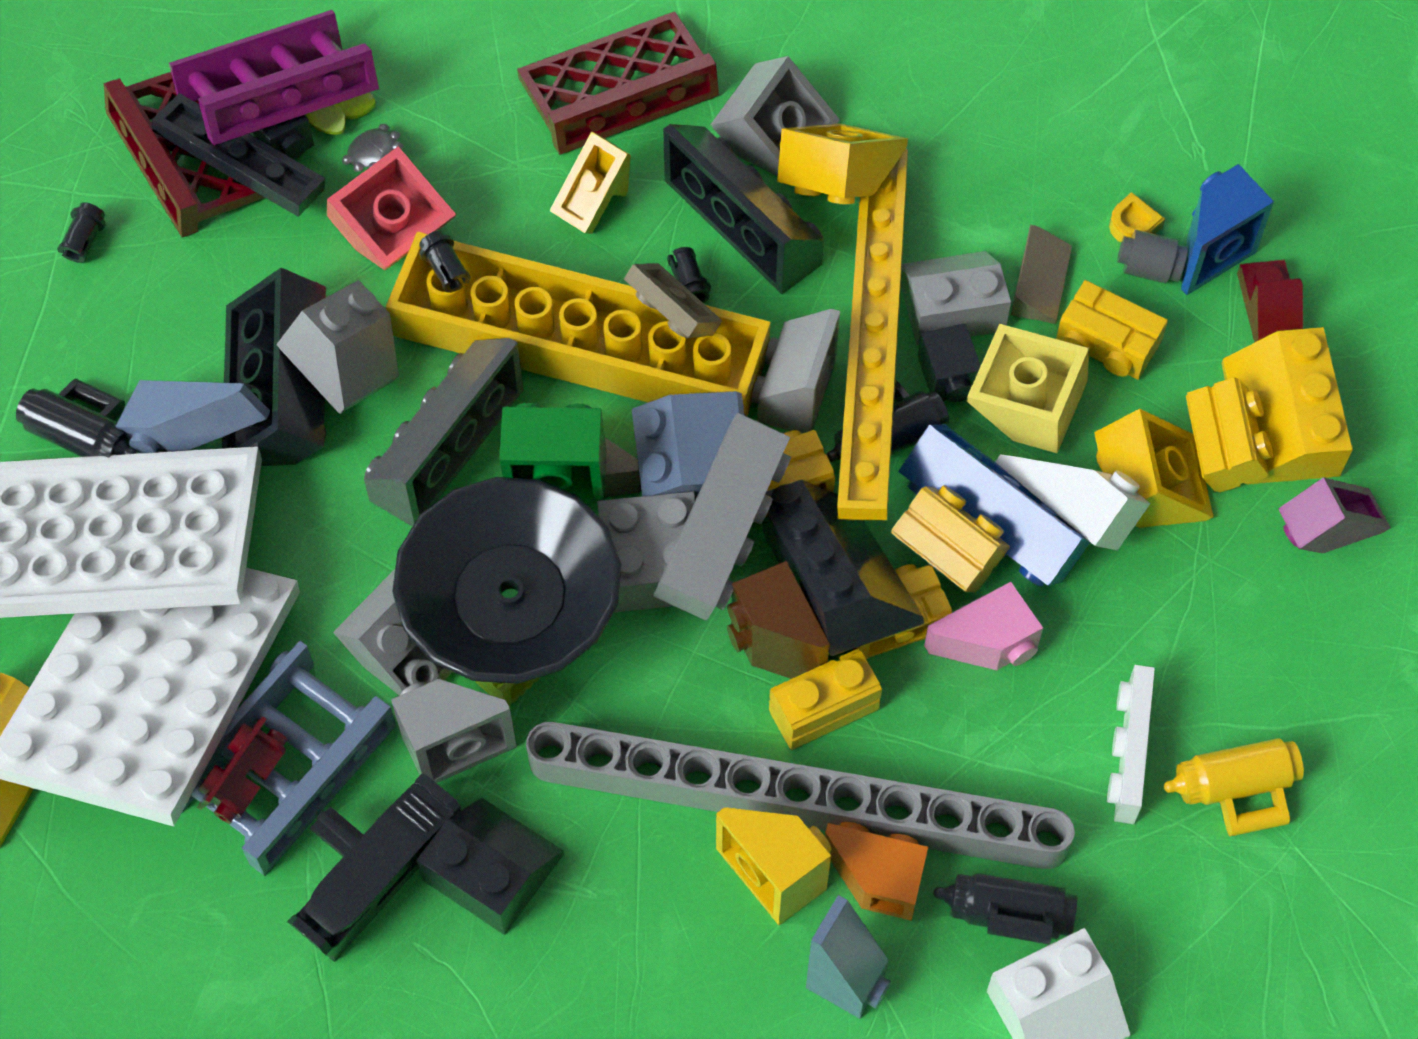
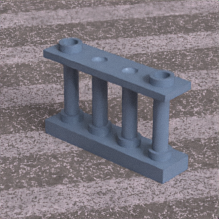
[182,641,396,876]

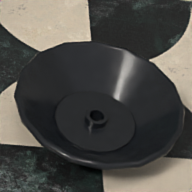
[392,477,622,684]

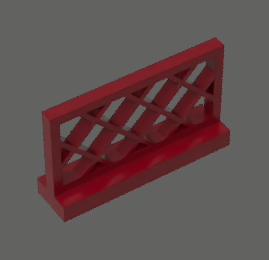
[517,11,719,155]
[103,72,265,238]

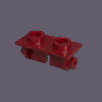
[197,716,288,824]

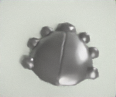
[342,123,404,172]

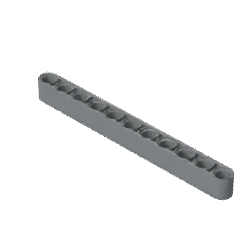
[526,722,1075,869]

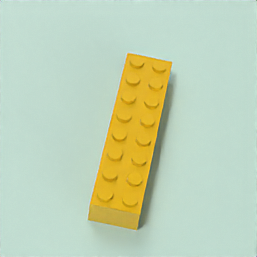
[386,232,770,417]

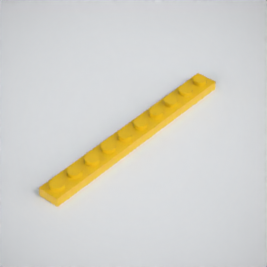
[837,149,908,520]

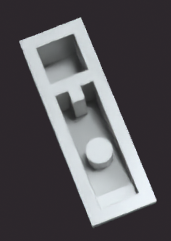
[996,454,1150,550]

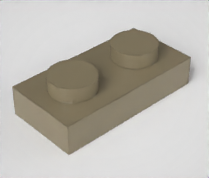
[624,263,722,338]

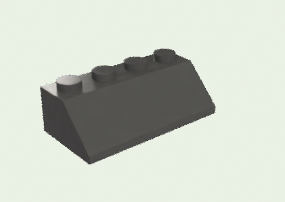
[364,338,524,527]

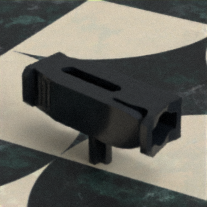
[287,773,461,962]

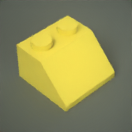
[967,324,1089,454]

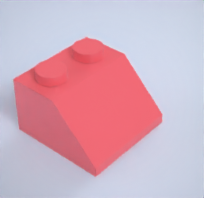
[327,146,456,271]

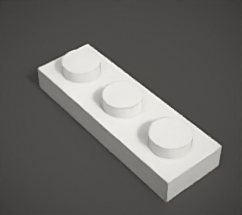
[1107,665,1155,824]

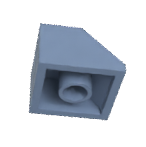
[632,391,745,501]

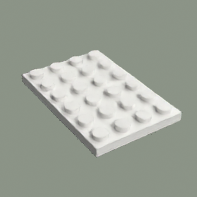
[0,447,262,618]
[0,568,300,826]

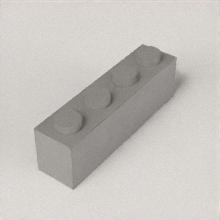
[653,413,791,621]

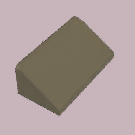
[1011,224,1072,324]

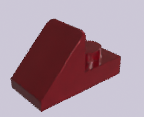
[1237,260,1303,343]

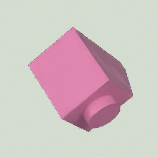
[924,582,1043,670]

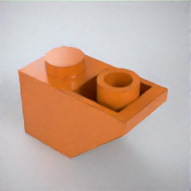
[825,822,928,921]

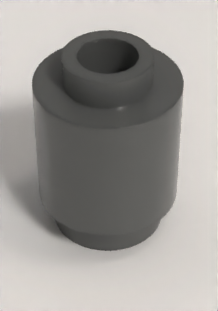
[1117,229,1188,284]

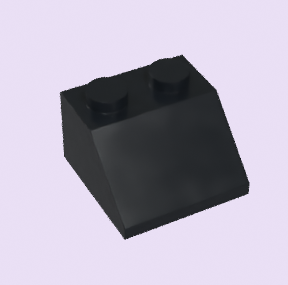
[416,798,564,935]

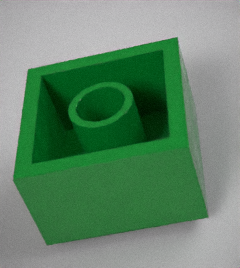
[499,403,607,503]

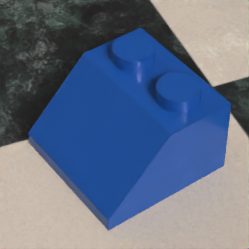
[1181,164,1274,295]

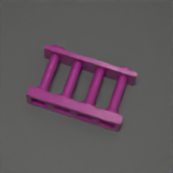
[169,10,379,145]

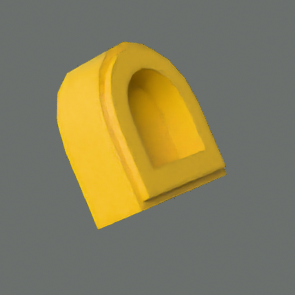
[1109,192,1165,242]

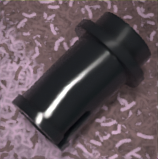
[57,202,106,263]
[419,231,471,293]
[667,247,711,303]

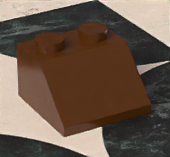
[727,561,830,679]

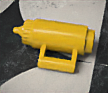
[1164,738,1304,837]

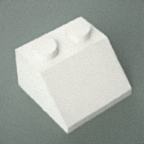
[987,928,1130,1039]

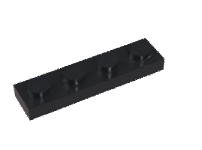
[152,93,325,217]

